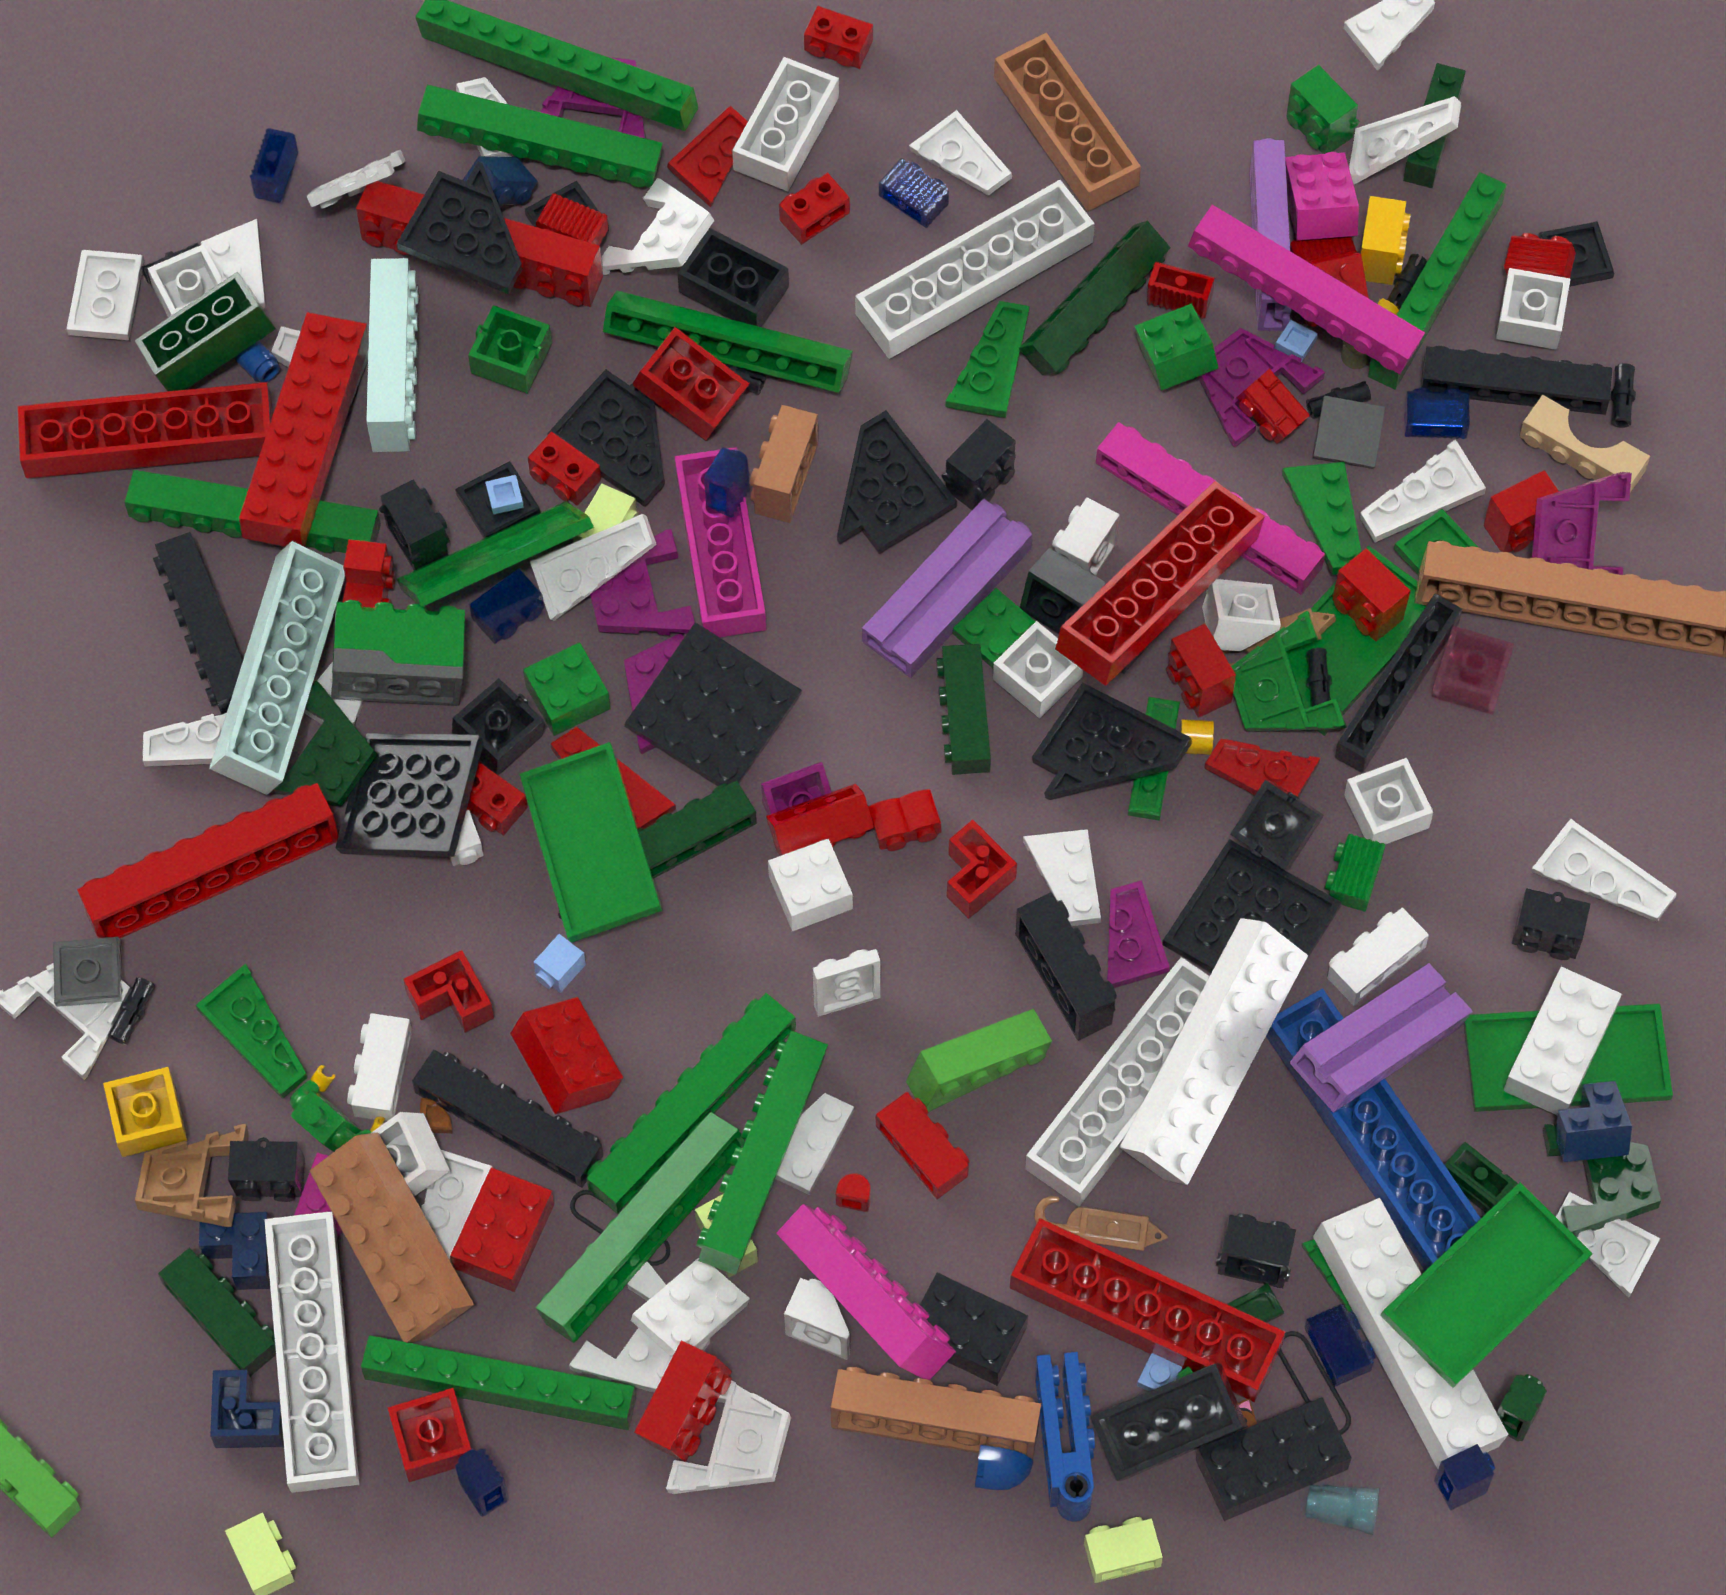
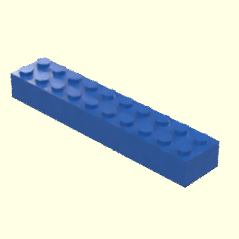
[1266,988,1481,1271]

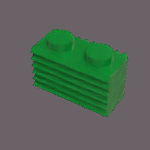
[1325,834,1386,912]

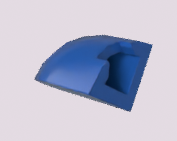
[975,1445,1034,1490]

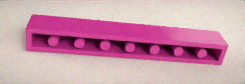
[1188,205,1425,374]
[1096,422,1325,595]

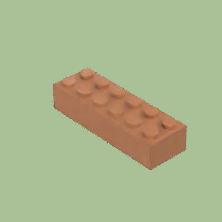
[994,32,1141,212]
[309,1132,474,1343]
[831,1367,1041,1460]

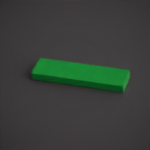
[1128,697,1180,821]

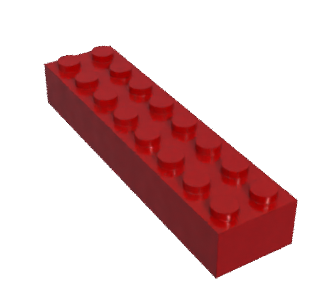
[356,181,603,307]
[239,312,369,547]
[18,382,272,478]
[1055,481,1265,686]
[77,783,338,939]
[1010,1218,1286,1403]

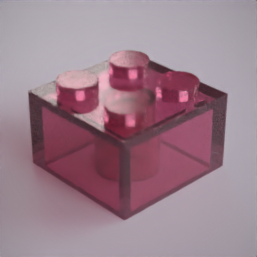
[1432,626,1514,715]

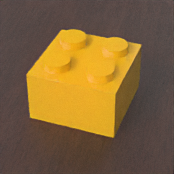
[1360,196,1411,285]
[103,1067,187,1157]

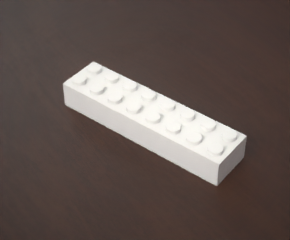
[855,180,1095,359]
[1120,918,1308,1185]
[1025,957,1210,1206]
[1313,1198,1508,1473]
[265,1211,360,1493]

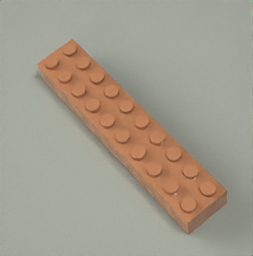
[1415,541,1726,658]

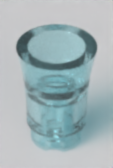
[1306,1484,1380,1535]

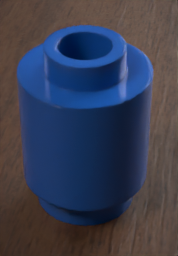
[235,341,280,383]

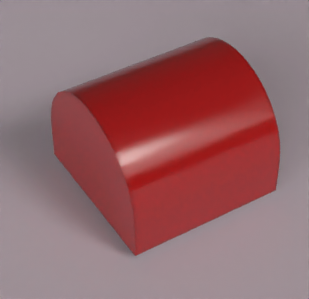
[836,1173,871,1212]

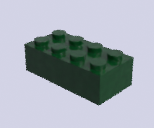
[135,272,276,391]

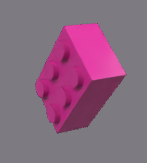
[1285,152,1359,240]

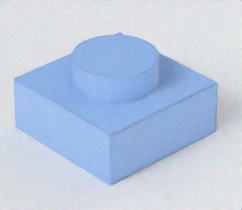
[1275,320,1318,362]
[485,475,524,514]
[1137,1353,1182,1391]

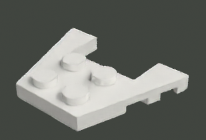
[307,149,406,209]
[601,178,714,275]
[0,963,131,1080]
[569,1262,710,1392]
[666,1380,791,1494]

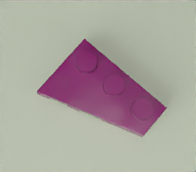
[1107,880,1170,988]

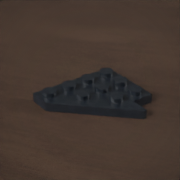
[1032,682,1192,800]

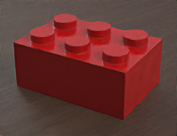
[632,327,750,441]
[510,997,623,1115]
[450,1167,555,1292]
[634,1340,732,1462]

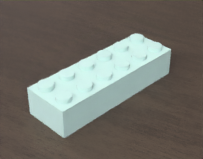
[367,258,419,452]

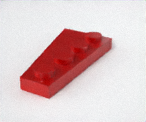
[550,727,676,829]

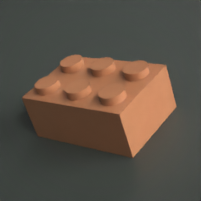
[750,405,818,523]

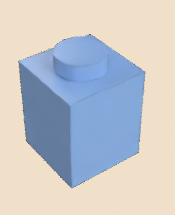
[534,934,586,993]

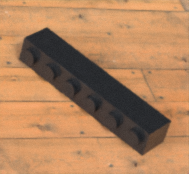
[1420,346,1612,415]
[153,532,243,714]
[1335,594,1462,773]
[412,1049,603,1188]

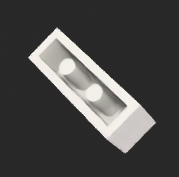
[1327,907,1429,1006]
[347,1013,412,1121]

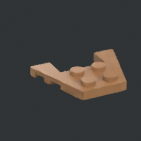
[135,1124,249,1227]

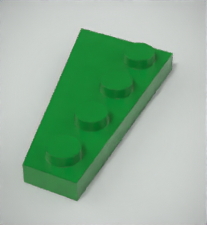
[945,301,1030,418]
[1282,462,1362,575]
[196,963,307,1099]

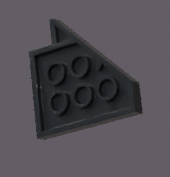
[397,161,522,294]
[547,369,664,507]
[837,410,957,554]

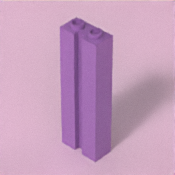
[1249,138,1291,331]
[862,499,1032,678]
[1290,963,1473,1113]

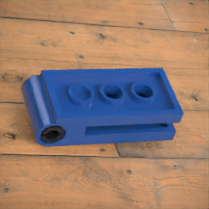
[1035,1352,1095,1522]

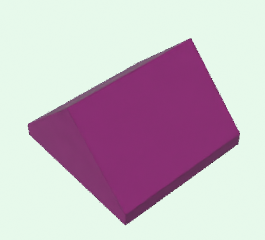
[761,762,831,815]

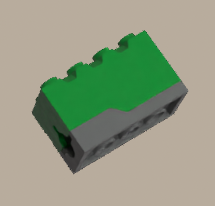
[331,600,465,706]

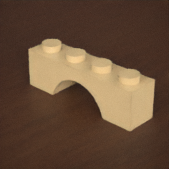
[1520,395,1650,493]

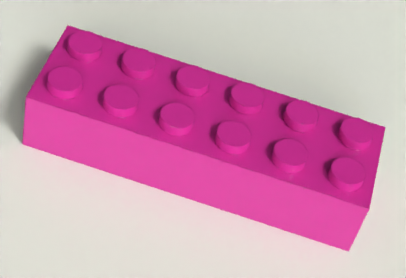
[675,447,766,637]
[776,1204,956,1380]

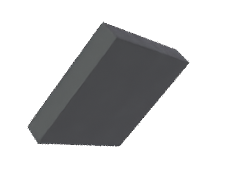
[1313,395,1385,469]
[53,937,122,1007]

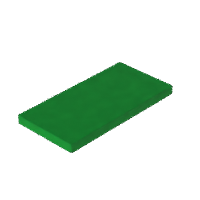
[397,501,594,607]
[1287,545,1427,736]
[520,742,663,943]
[1463,1004,1673,1112]
[1380,1182,1593,1388]

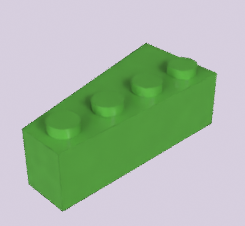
[906,1009,1052,1112]
[0,1419,81,1538]

